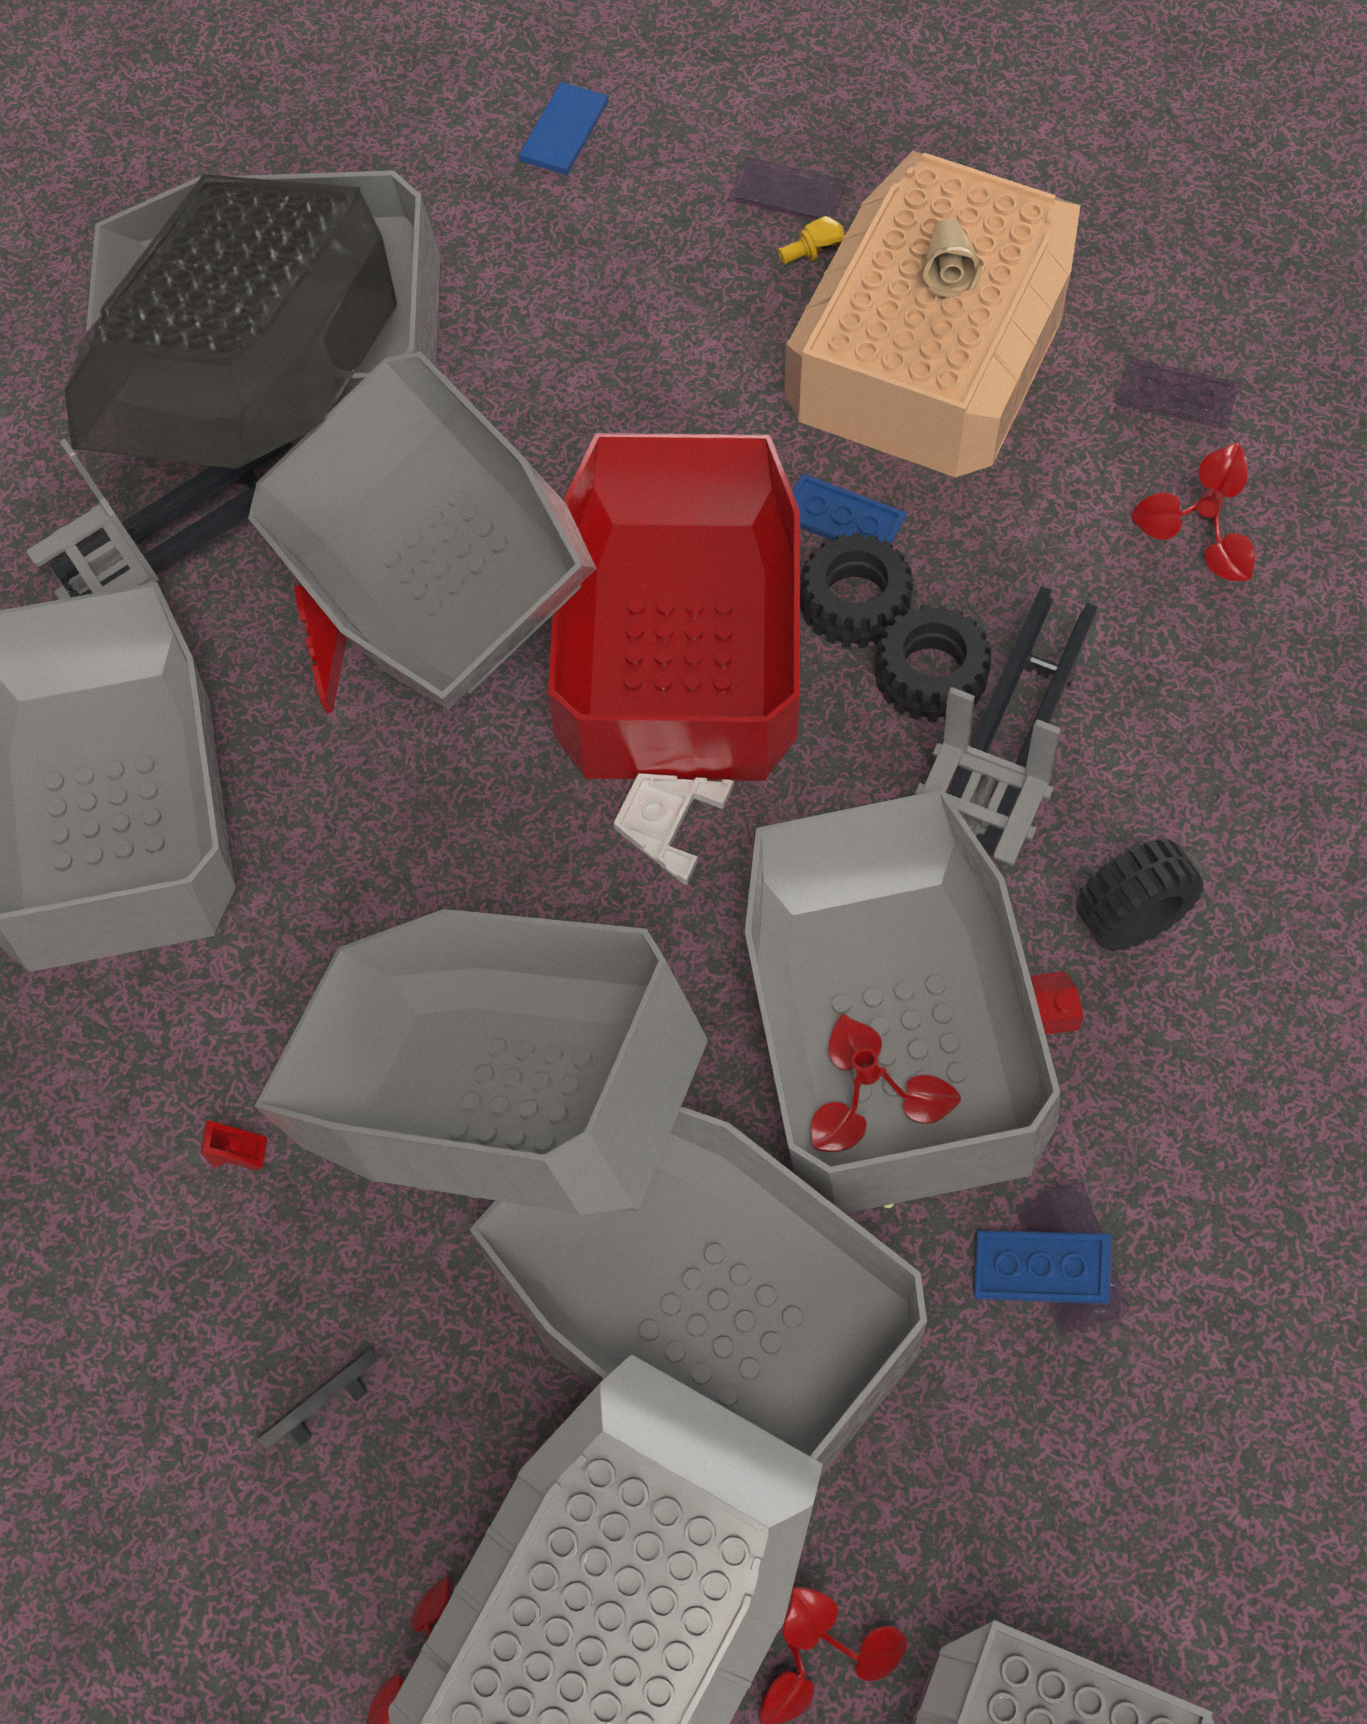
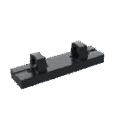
[257,1349,378,1450]

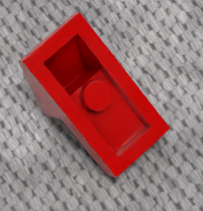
[200,1120,267,1170]

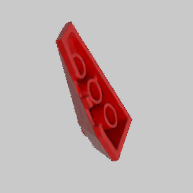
[294,585,347,714]
[1030,971,1084,1035]

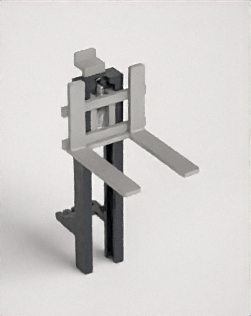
[27,424,292,600]
[915,586,1098,866]

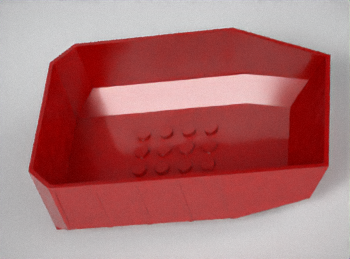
[548,433,800,781]

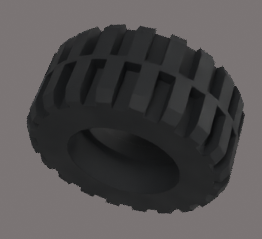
[800,533,913,648]
[875,604,992,722]
[1076,839,1203,951]

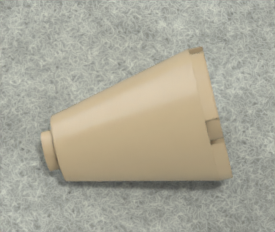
[923,219,981,297]

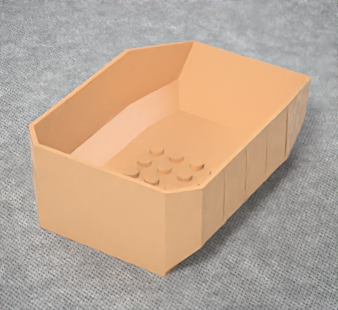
[784,151,1080,477]

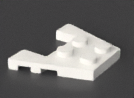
[614,773,734,885]

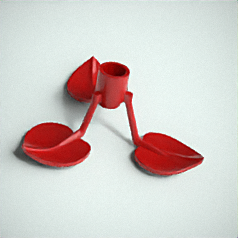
[1131,442,1256,581]
[811,1014,961,1152]
[366,1575,450,1724]
[759,1587,908,1724]

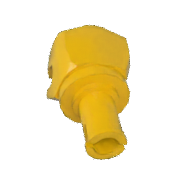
[777,216,845,265]

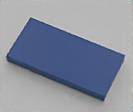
[519,82,609,175]
[792,473,907,544]
[974,1231,1112,1305]

